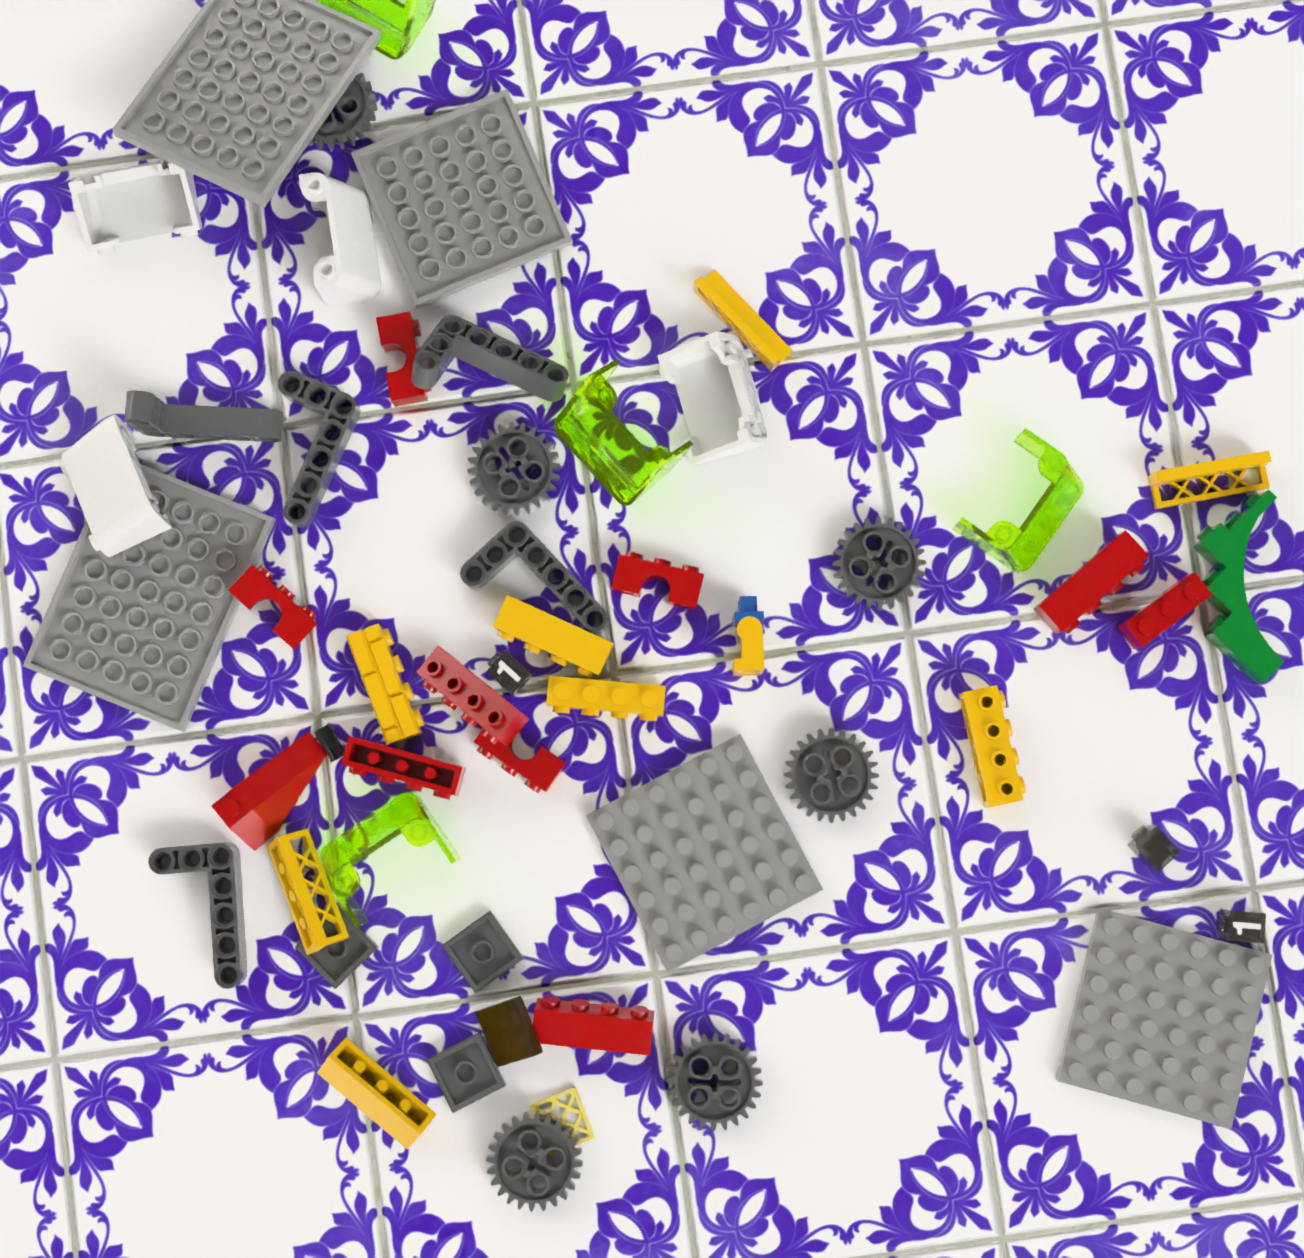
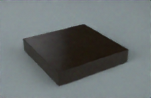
[475,996,543,1067]

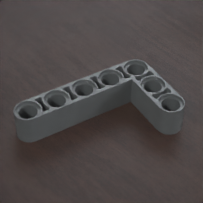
[411,315,569,402]
[278,371,361,528]
[124,390,283,442]
[460,521,609,634]
[148,842,248,989]

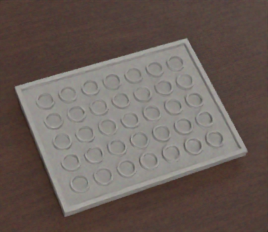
[112,0,382,208]
[23,463,276,732]

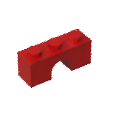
[376,311,432,407]
[611,551,704,611]
[227,565,318,649]
[1117,571,1213,650]
[473,728,567,793]

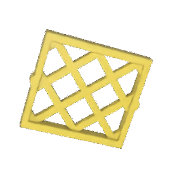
[530,1087,595,1156]

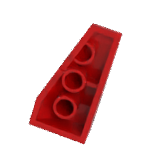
[211,732,327,851]

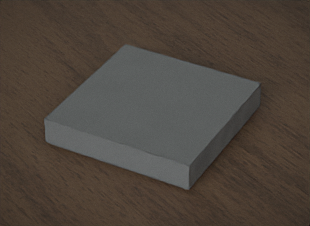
[295,905,379,989]
[442,910,524,994]
[427,1032,506,1113]

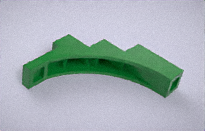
[1193,490,1284,684]

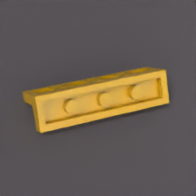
[694,269,793,372]
[1148,450,1272,509]
[266,828,349,955]

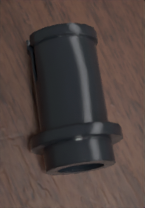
[314,724,345,763]

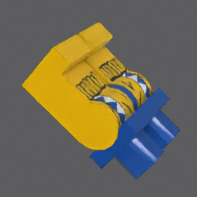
[732,596,764,676]

